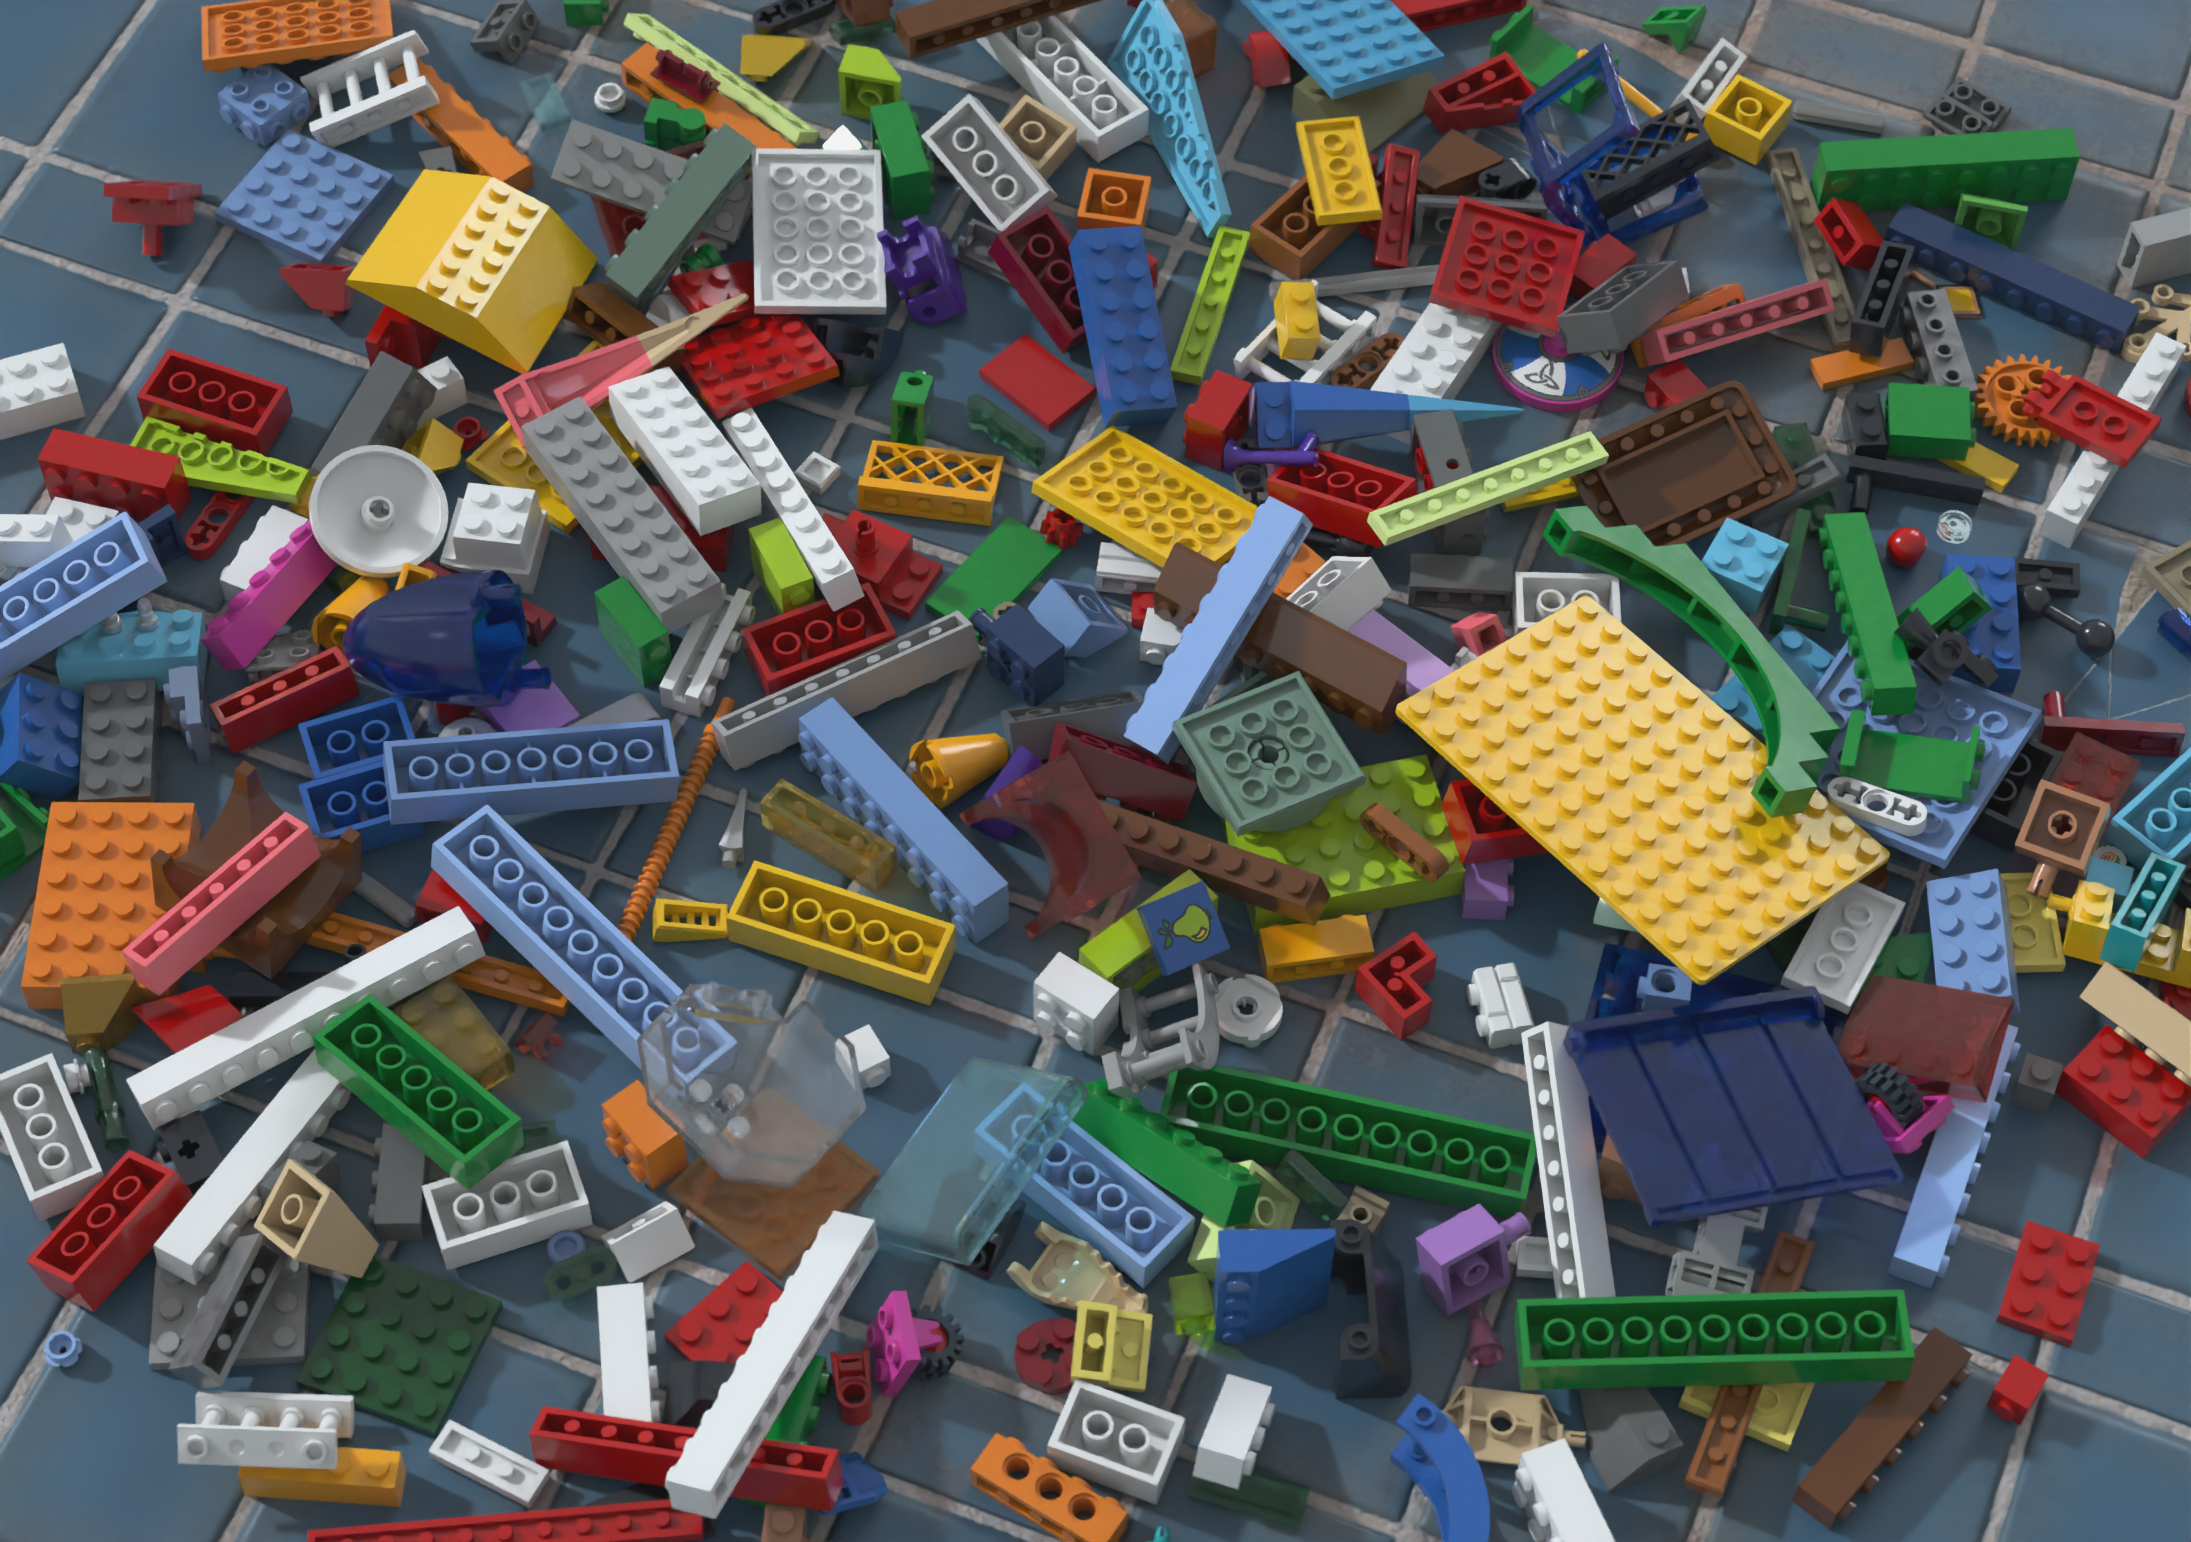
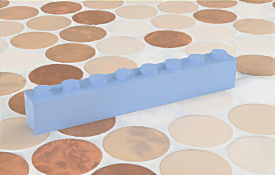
[1124,496,1313,764]
[1887,1013,2021,1289]

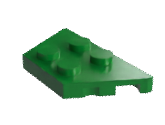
[1849,932,1933,1054]

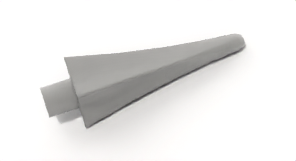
[718,788,748,869]

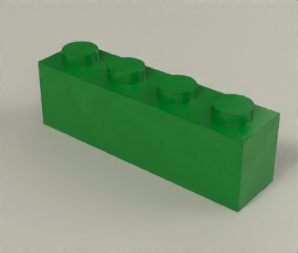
[738,1355,832,1508]

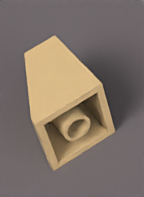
[254,1159,379,1278]

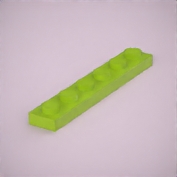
[1170,226,1250,385]

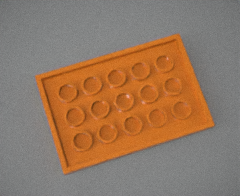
[202,0,394,73]

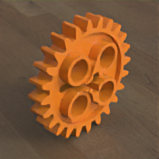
[1973,354,2072,448]

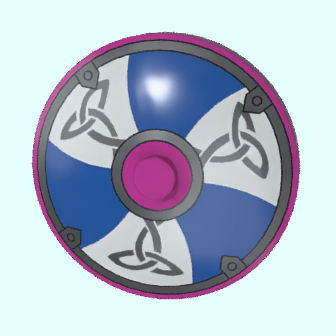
[1492,303,1624,412]

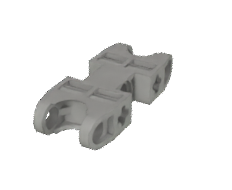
[1666,1145,1771,1295]

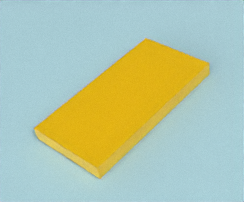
[1296,116,1382,226]

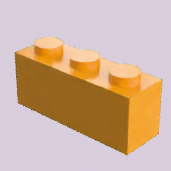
[1258,914,1374,983]

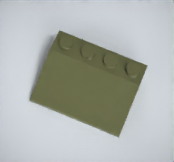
[1292,71,1439,154]

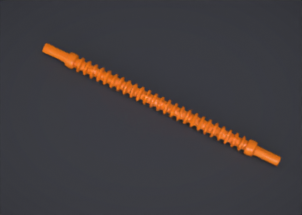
[616,697,735,943]

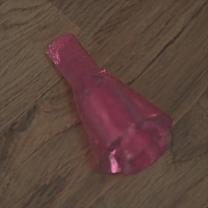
[1467,1299,1505,1368]

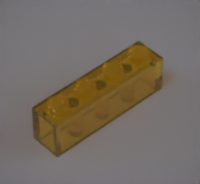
[760,778,898,894]

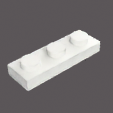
[428,1419,550,1508]

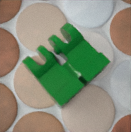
[644,97,706,160]

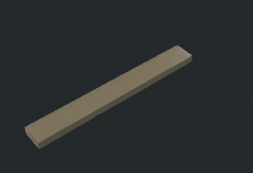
[1765,147,1856,352]

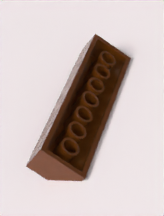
[1153,542,1407,735]

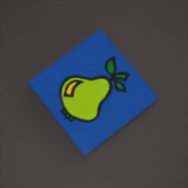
[1136,881,1230,976]

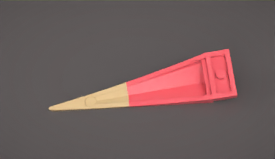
[493,294,749,450]

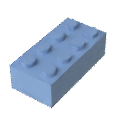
[1926,869,2021,1027]

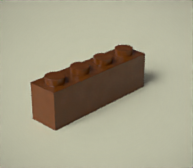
[565,282,686,377]

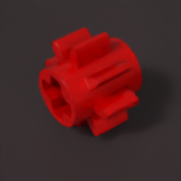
[1040,508,1084,549]

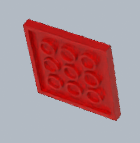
[1428,196,1586,338]
[680,314,840,420]

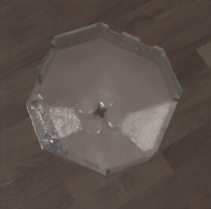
[637,982,866,1188]

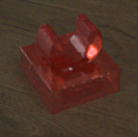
[513,1012,563,1060]

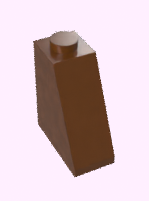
[1414,128,1504,202]

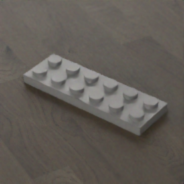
[551,119,752,246]

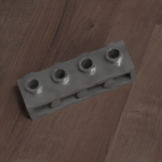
[1899,289,1978,402]
[168,1233,288,1390]

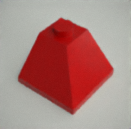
[280,263,356,316]

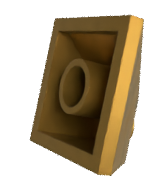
[60,973,146,1055]

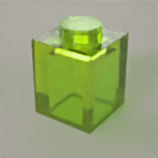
[1168,1272,1215,1336]

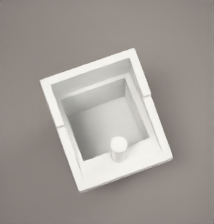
[440,483,551,594]

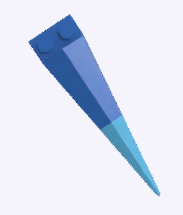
[1254,381,1525,450]

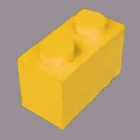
[1273,282,1321,360]

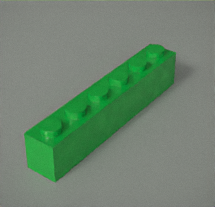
[1068,1079,1263,1227]

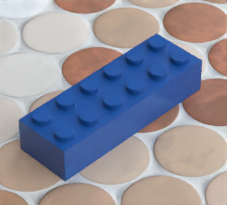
[1069,226,1178,428]

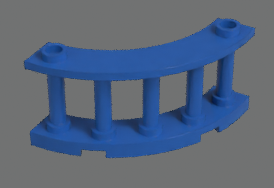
[1390,1393,1490,1542]

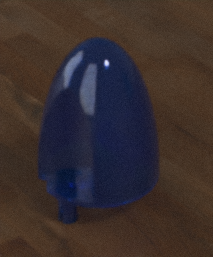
[342,569,552,707]

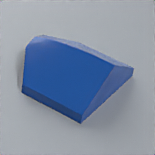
[818,1451,888,1516]

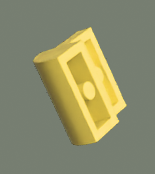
[1070,1300,1153,1393]

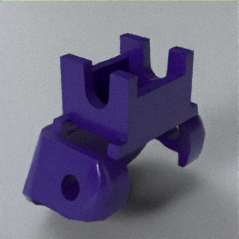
[876,216,968,325]

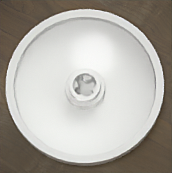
[309,445,448,578]

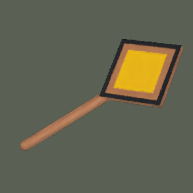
[1912,269,1984,318]

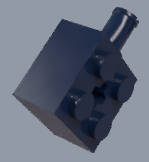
[969,604,1065,706]

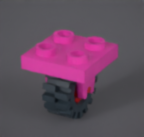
[1852,1062,1955,1155]
[866,1291,964,1397]

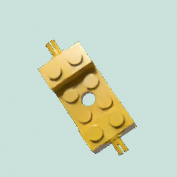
[2047,879,2191,988]

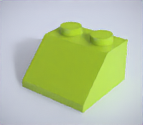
[838,44,902,120]

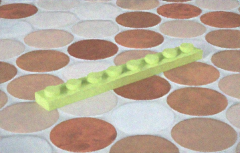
[624,13,820,146]
[1367,431,1609,546]

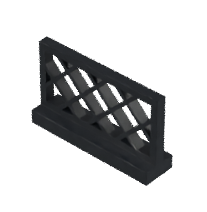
[1575,98,1721,221]

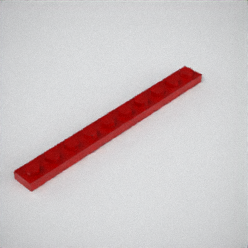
[307,1499,704,1542]

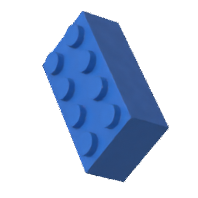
[1939,553,2021,693]

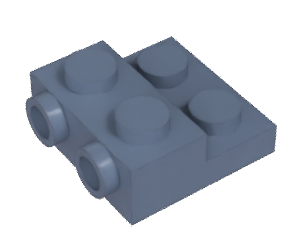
[163,665,213,764]

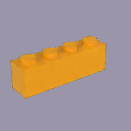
[238,1447,407,1507]

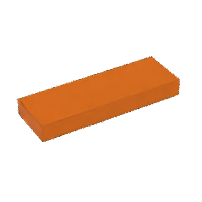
[1809,337,1914,391]

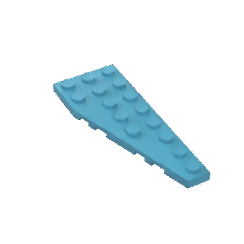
[1107,0,1231,238]

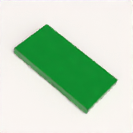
[925,516,1062,643]

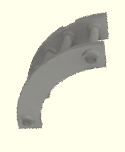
[1101,963,1219,1097]

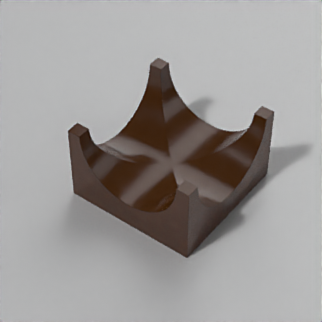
[150,760,362,980]

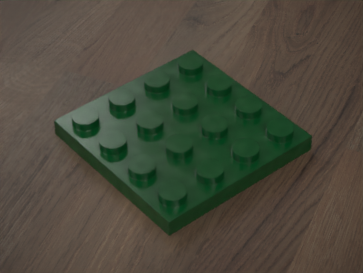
[295,1255,503,1438]

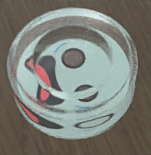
[1937,510,1972,544]

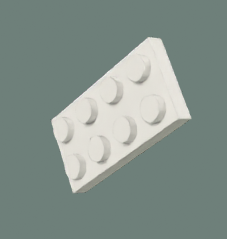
[1781,882,1906,1015]

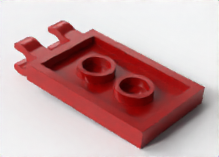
[2021,370,2162,469]

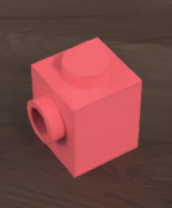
[1450,612,1507,657]

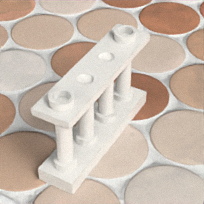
[300,30,439,148]
[1233,280,1377,385]
[177,1390,354,1469]

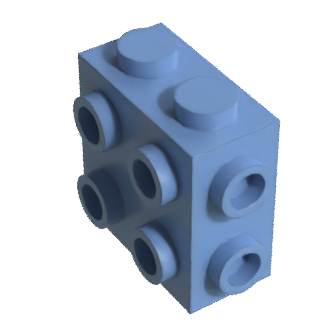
[217,63,312,147]

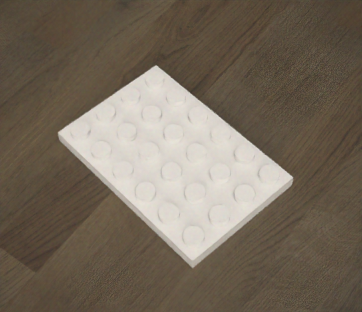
[752,149,887,315]

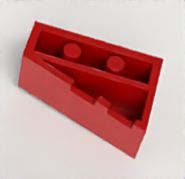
[1423,52,1541,133]

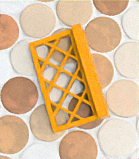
[858,440,1004,526]

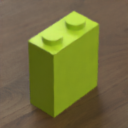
[749,517,815,616]

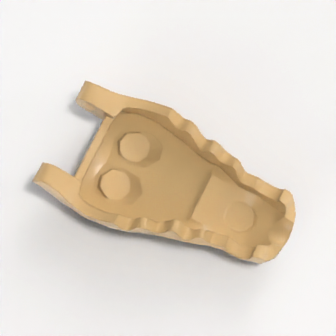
[1006,1221,1148,1313]

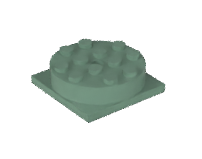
[1172,671,1366,837]

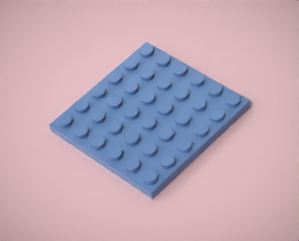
[1811,640,2042,869]

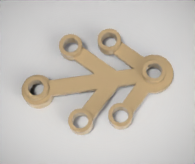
[2121,284,2191,364]

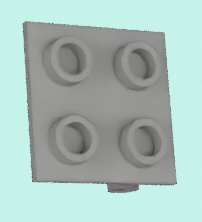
[245,630,321,683]

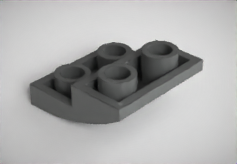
[1923,76,2011,135]

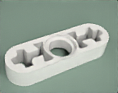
[1827,776,1927,836]

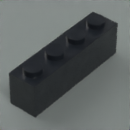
[1849,240,1915,358]

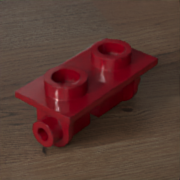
[650,49,720,104]

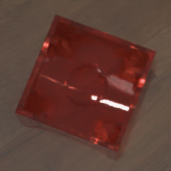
[959,751,1142,939]

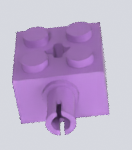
[1416,1203,1531,1316]

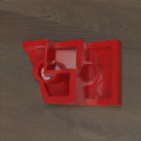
[131,985,245,1054]

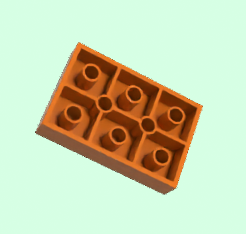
[21,802,202,1009]

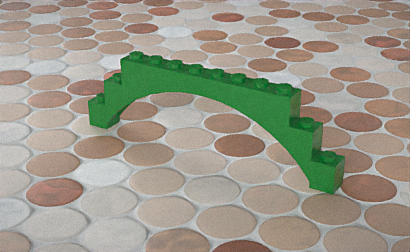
[1542,506,1840,818]

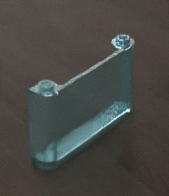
[859,1055,1090,1266]

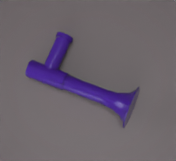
[1223,432,1320,474]

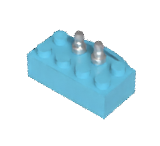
[56,598,208,696]

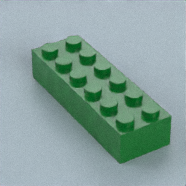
[313,994,525,1190]

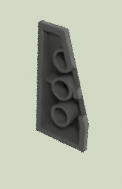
[1577,1387,1683,1493]

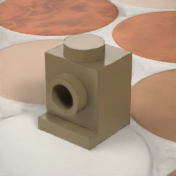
[1337,1186,1390,1237]

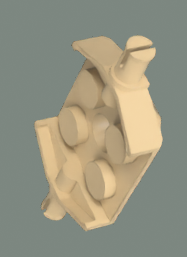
[1441,1386,1586,1466]

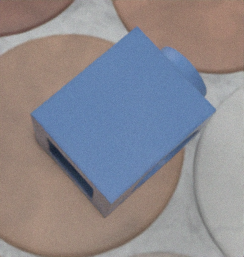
[1637,963,1692,1019]

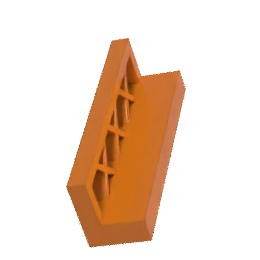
[1628,283,1746,368]

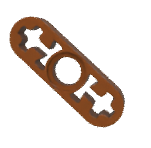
[1330,333,1404,389]
[1359,803,1449,882]

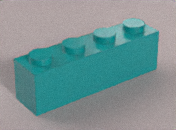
[2099,852,2186,972]

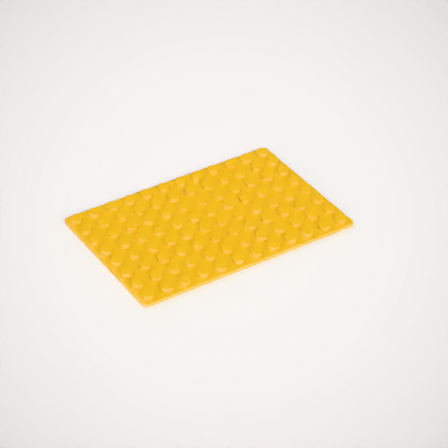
[1395,596,1890,985]

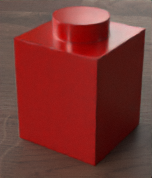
[1986,1354,2050,1425]

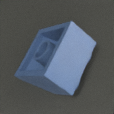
[1027,578,1130,658]

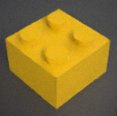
[1704,74,1793,165]

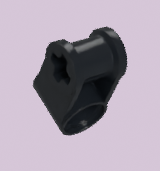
[1475,158,1537,200]

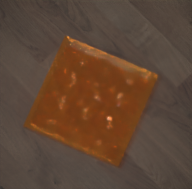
[667,1087,879,1281]

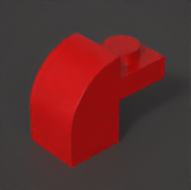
[1243,30,1291,87]

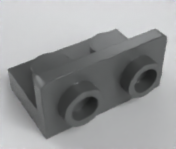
[469,0,540,63]

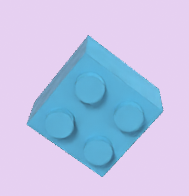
[1701,518,1789,616]

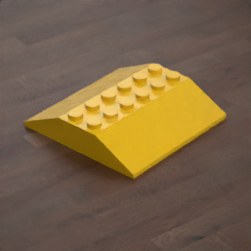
[346,170,598,374]

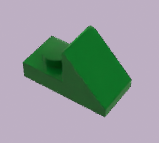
[1642,6,1707,54]

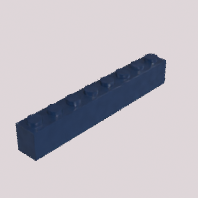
[1885,202,2141,353]

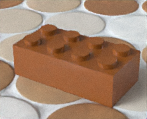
[1249,175,1381,280]

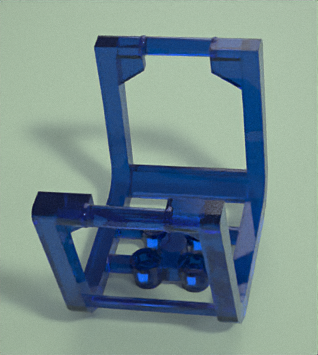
[1516,43,1709,247]

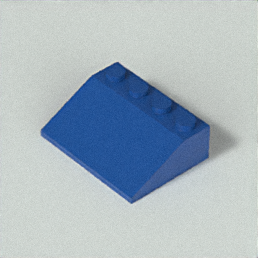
[1213,1229,1336,1344]

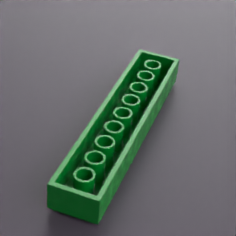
[1159,1065,1537,1218]
[1514,1290,1915,1390]

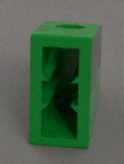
[891,370,934,446]

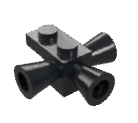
[1894,607,1999,688]

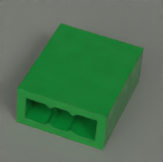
[1884,382,1976,461]
[594,576,672,688]

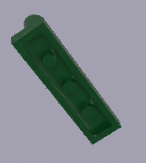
[1768,508,1830,635]

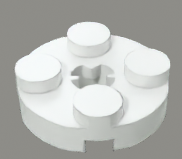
[1214,975,1283,1048]

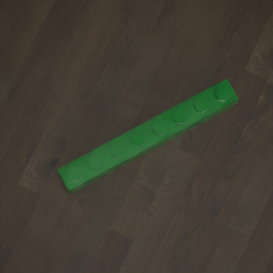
[1817,512,1917,716]

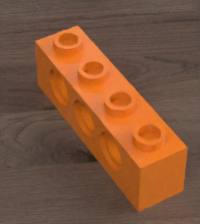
[970,1432,1128,1542]

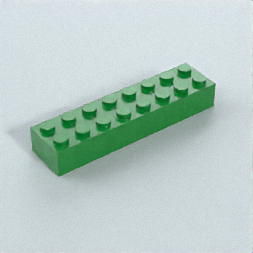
[1810,128,2080,212]

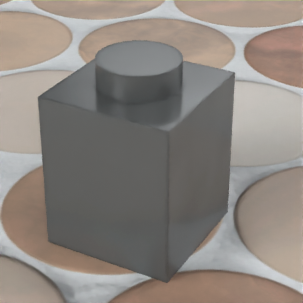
[2009,1053,2063,1116]

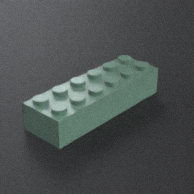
[604,123,756,312]

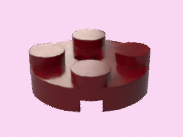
[1014,1317,1076,1395]

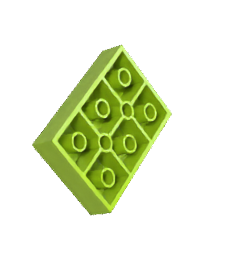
[1220,755,1465,934]

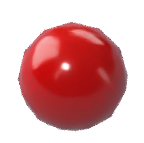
[1885,527,1928,569]

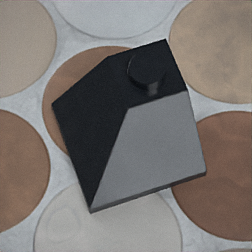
[662,1360,736,1429]

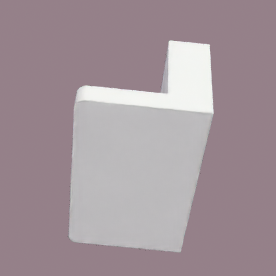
[601,1201,694,1282]

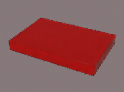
[979,333,1095,432]

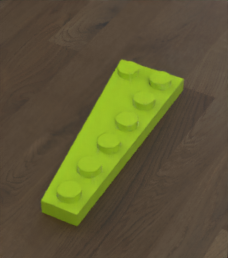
[130,417,313,504]

